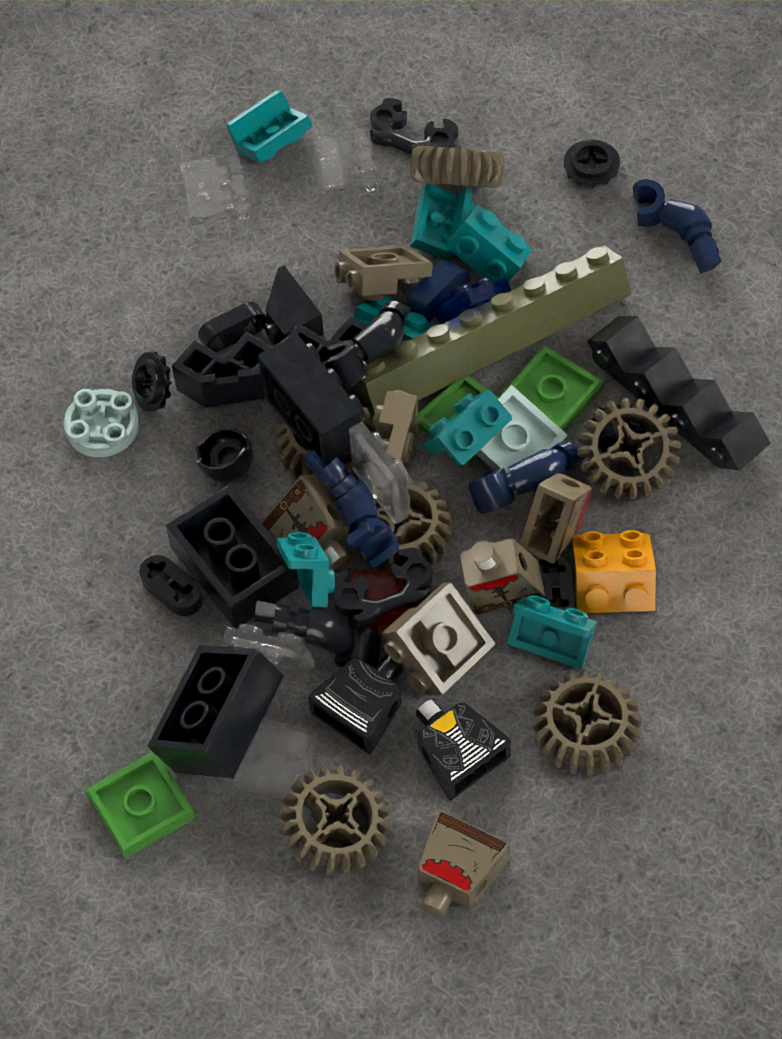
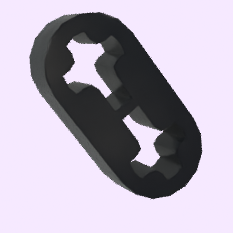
[198,302,267,353]
[139,555,203,616]
[539,555,575,611]

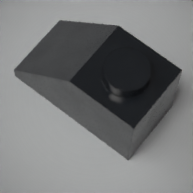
[264,265,324,346]

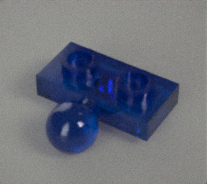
[435,277,512,324]

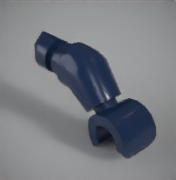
[632,179,722,274]
[469,441,585,514]
[302,450,399,570]

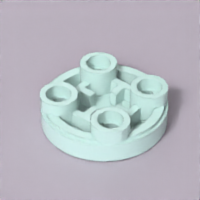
[64,389,139,457]

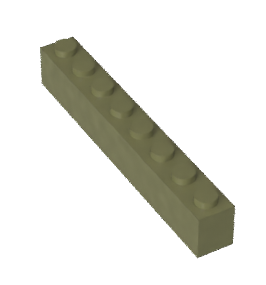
[355,245,632,417]

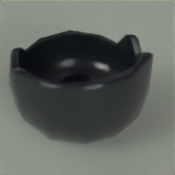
[196,428,253,482]

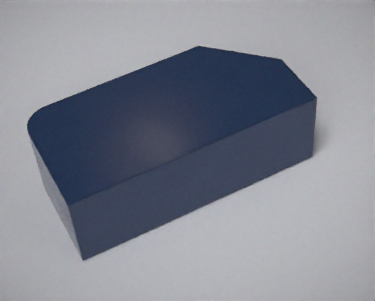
[407,261,469,322]

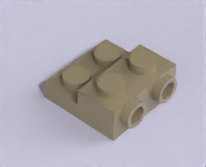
[334,246,432,300]
[374,390,419,485]
[382,582,496,696]

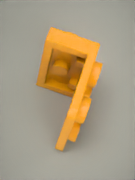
[573,530,656,613]

